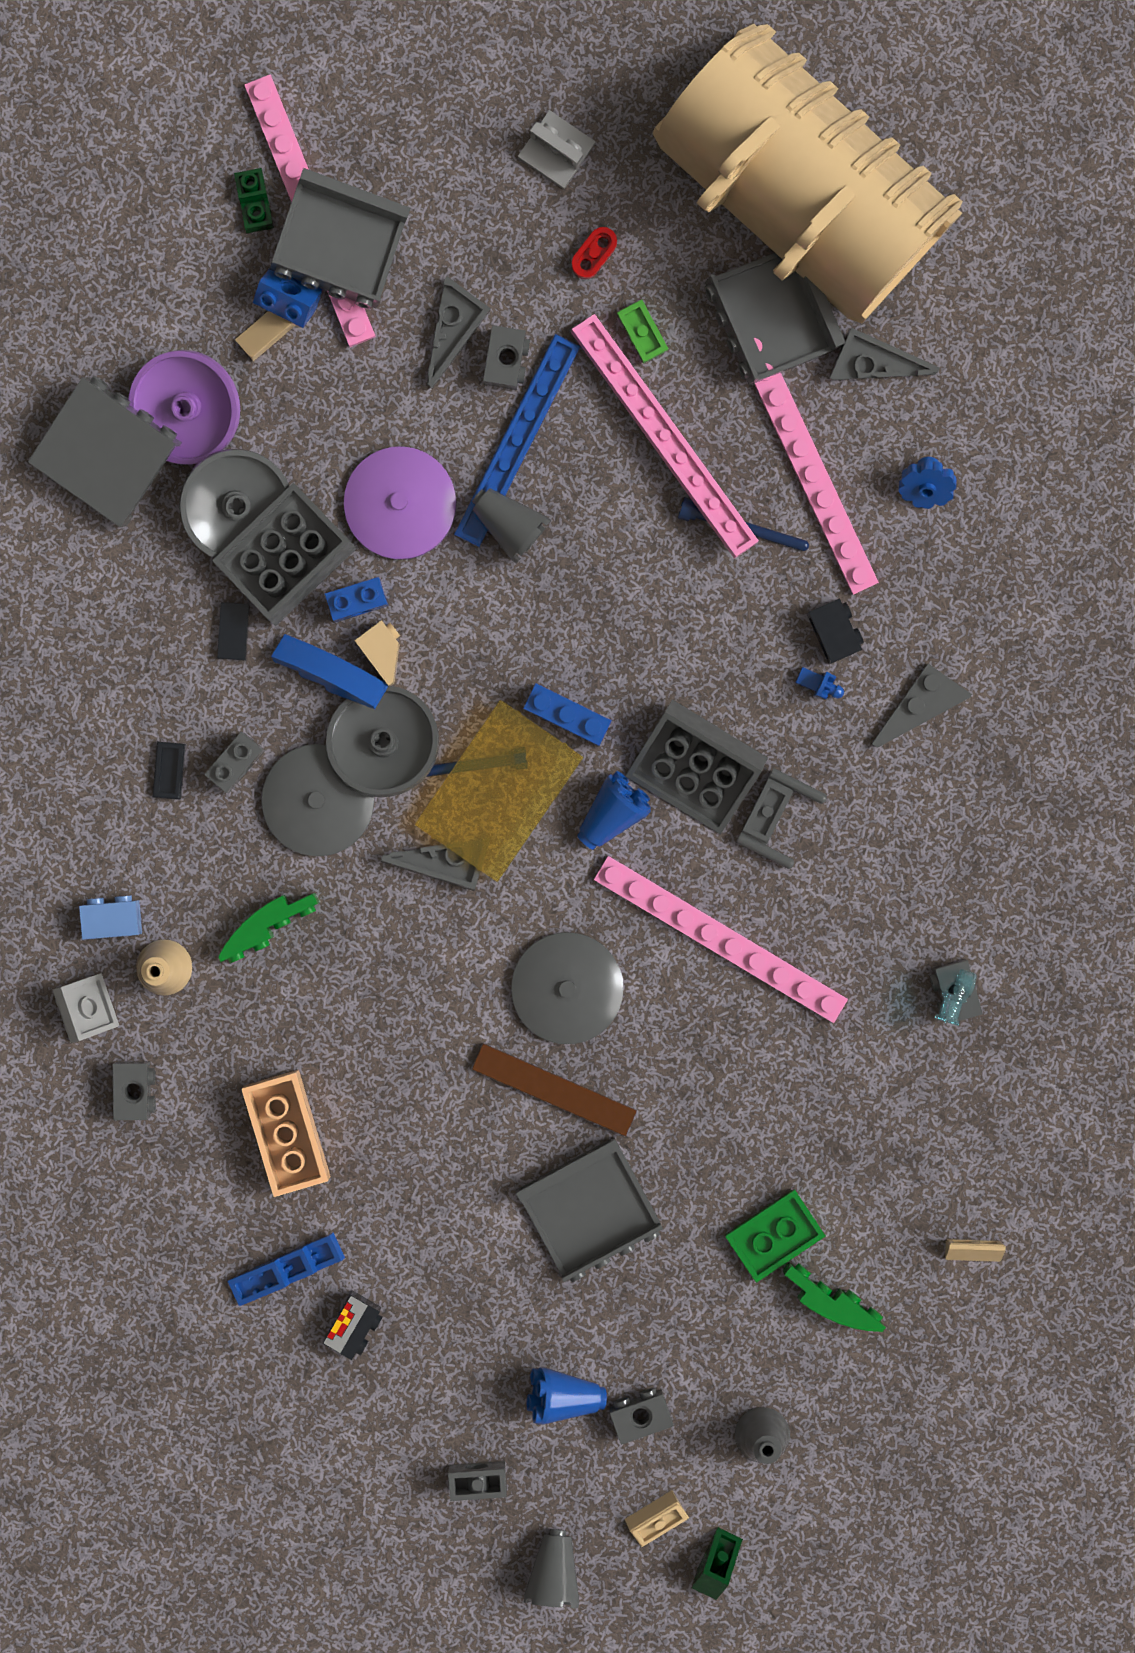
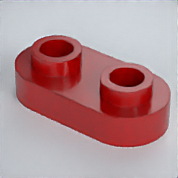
[572,227,617,279]

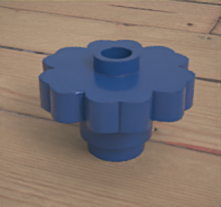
[899,457,957,509]

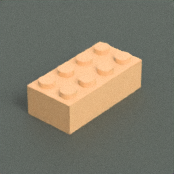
[242,1070,331,1197]

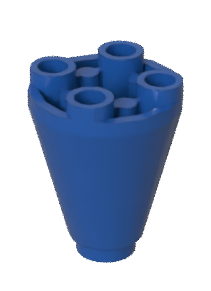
[577,771,651,850]
[526,1367,607,1425]

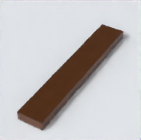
[472,1043,637,1136]

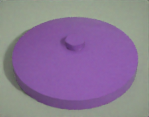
[129,350,240,464]
[344,447,456,560]

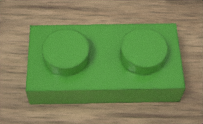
[617,299,668,364]

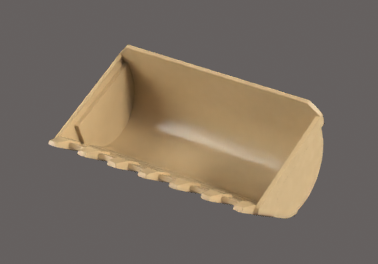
[653,24,963,324]

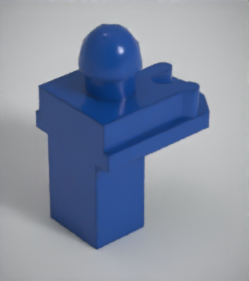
[795,667,844,699]

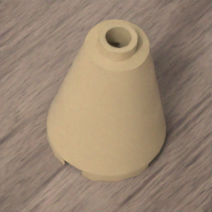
[136,940,192,995]

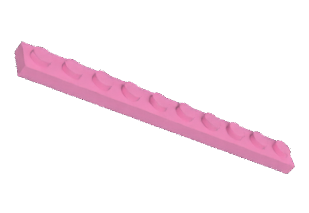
[245,74,376,347]
[571,314,759,559]
[754,338,879,595]
[594,856,848,1023]

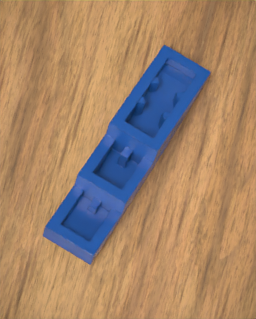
[271,634,388,709]
[228,1232,345,1306]

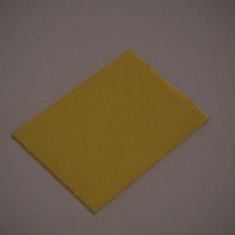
[415,700,584,882]

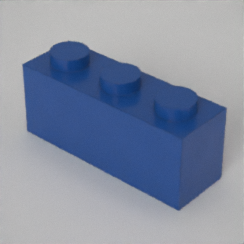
[523,683,612,746]

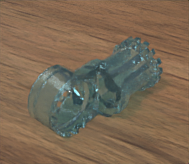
[935,969,977,1026]

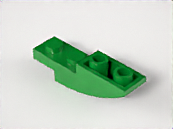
[218,893,320,964]
[782,1262,886,1332]

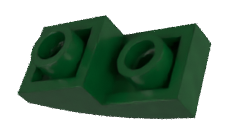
[234,168,274,234]

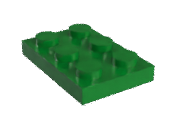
[725,1189,826,1283]

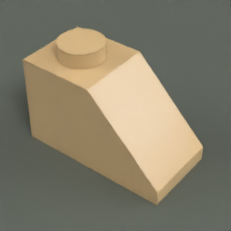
[355,620,400,686]

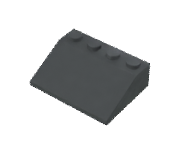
[212,482,356,626]
[625,699,768,834]

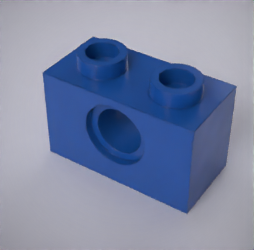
[253,270,323,328]
[325,577,389,623]

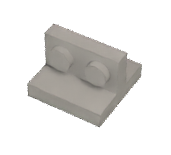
[518,110,596,190]
[53,973,119,1043]

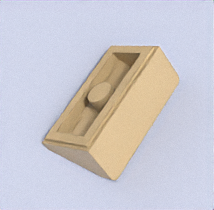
[235,311,296,361]
[945,1239,1006,1262]
[625,1490,689,1547]

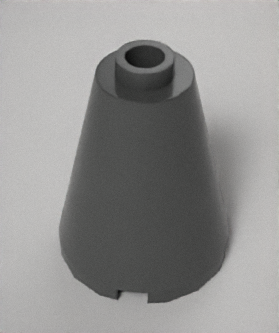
[472,488,551,564]
[735,1407,790,1464]
[524,1529,580,1608]

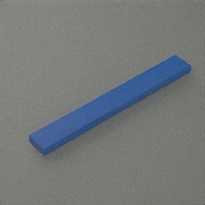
[454,334,580,547]

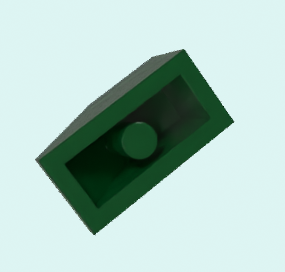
[691,1527,743,1600]

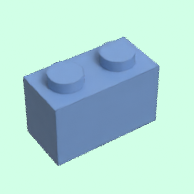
[79,895,142,940]

